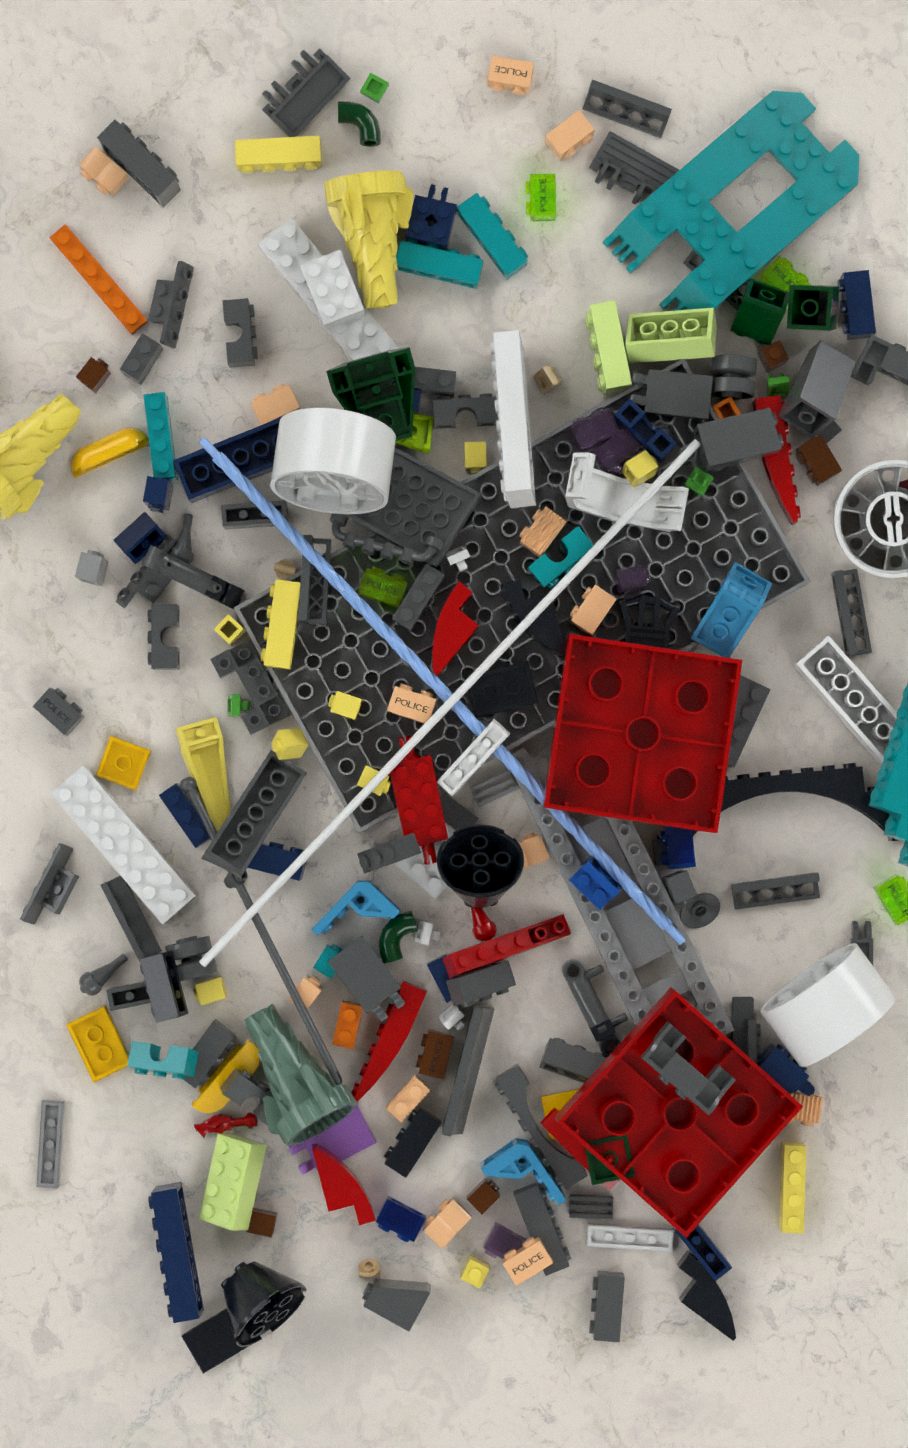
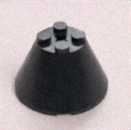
[437,825,524,908]
[221,1261,307,1347]

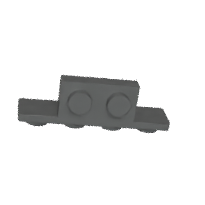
[148,261,194,349]
[116,534,176,608]
[20,843,80,925]
[732,997,761,1064]

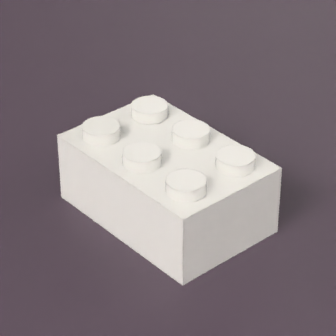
[300,250,365,330]

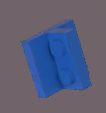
[569,856,622,910]

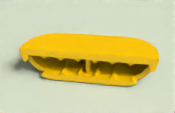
[71,427,150,479]
[192,1040,260,1113]

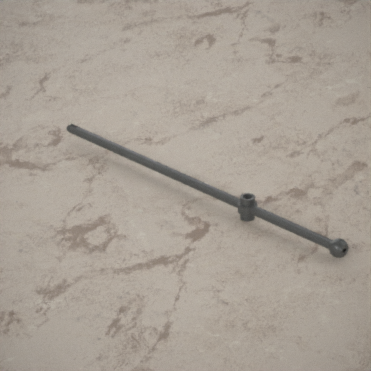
[180,777,342,1085]

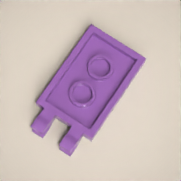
[289,1105,376,1175]

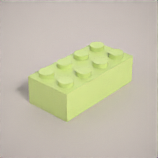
[585,300,632,397]
[625,308,717,363]
[199,1134,267,1231]

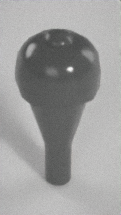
[169,514,194,564]
[79,954,128,996]

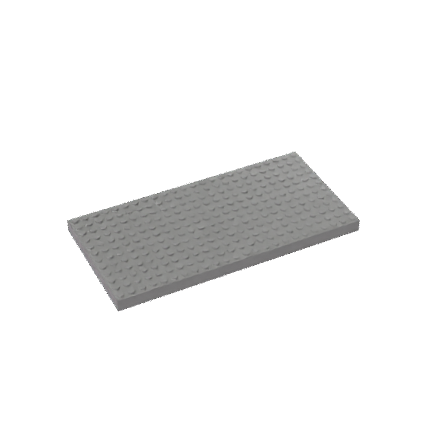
[234,359,811,833]

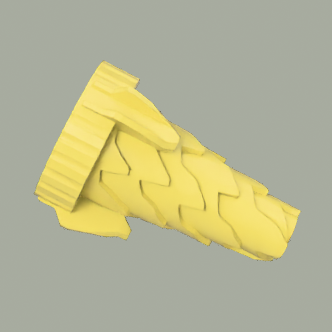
[324,170,414,309]
[0,393,81,520]

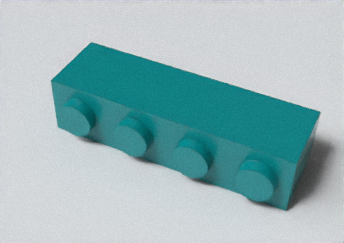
[456,193,528,280]
[396,239,483,289]
[143,392,178,481]

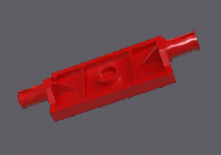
[390,736,448,865]

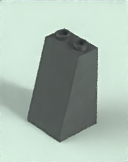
[778,340,856,438]
[693,408,783,472]

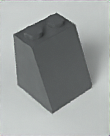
[362,1278,431,1331]

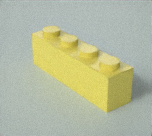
[235,136,322,174]
[261,579,300,670]
[779,1142,806,1234]

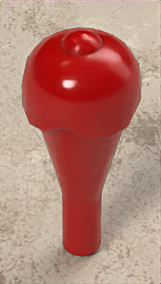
[471,907,497,942]

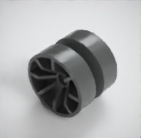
[711,354,757,400]
[165,935,218,981]

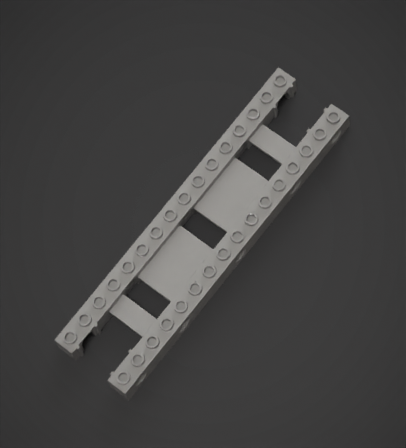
[511,748,734,1035]

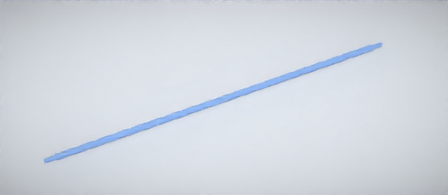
[199,437,686,945]

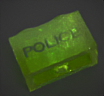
[525,174,556,222]
[760,256,811,305]
[358,566,408,608]
[873,875,908,925]

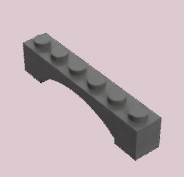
[495,1064,588,1190]

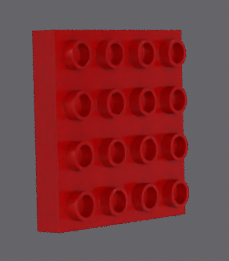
[542,634,743,833]
[554,987,803,1238]

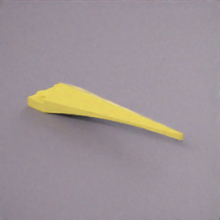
[175,717,231,832]

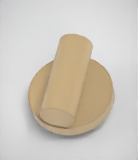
[274,559,297,580]
[358,1259,380,1279]

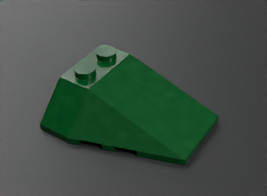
[326,347,416,441]

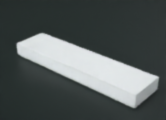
[437,719,510,796]
[586,1223,674,1252]

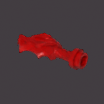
[194,1112,258,1138]

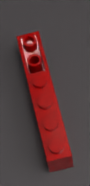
[752,395,801,525]
[442,914,571,979]
[351,980,427,1102]

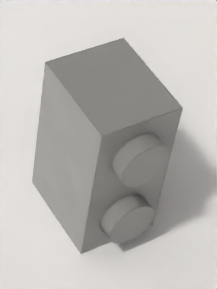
[75,550,108,586]

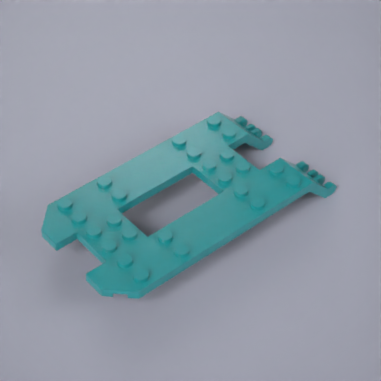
[602,91,859,311]

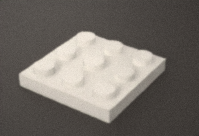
[395,822,455,899]

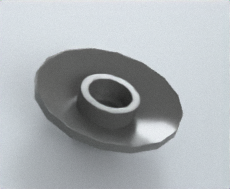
[680,893,720,928]

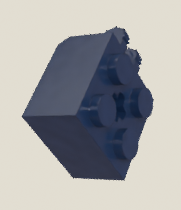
[405,184,457,251]
[757,1043,815,1097]

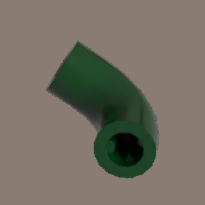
[338,101,381,147]
[379,911,418,964]

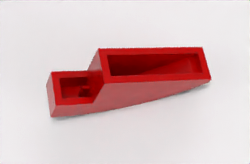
[432,581,479,677]
[540,1107,621,1191]
[312,1144,376,1225]

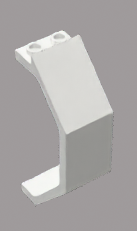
[565,453,689,532]

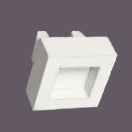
[445,545,470,571]
[414,920,440,945]
[439,1004,465,1031]

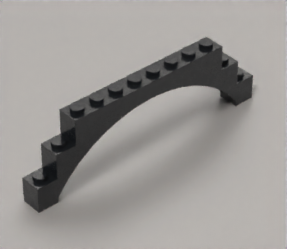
[652,763,899,866]

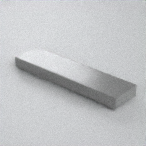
[36,1100,65,1188]

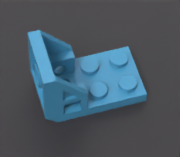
[690,562,772,658]
[311,881,401,935]
[480,1138,566,1205]

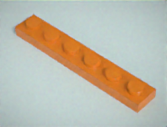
[49,224,148,335]

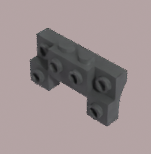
[851,334,908,386]
[210,640,290,735]
[640,1021,736,1115]

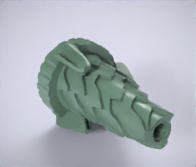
[245,1004,358,1146]

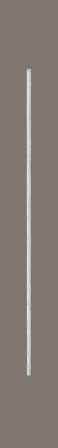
[199,439,701,967]

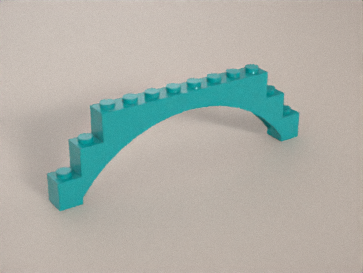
[869,683,908,867]

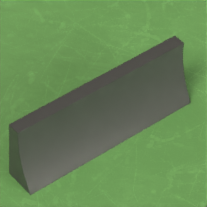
[201,750,307,878]
[442,1004,495,1137]

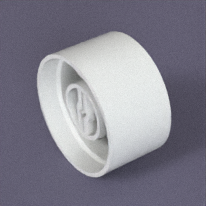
[270,408,396,514]
[834,460,908,578]
[760,943,896,1067]

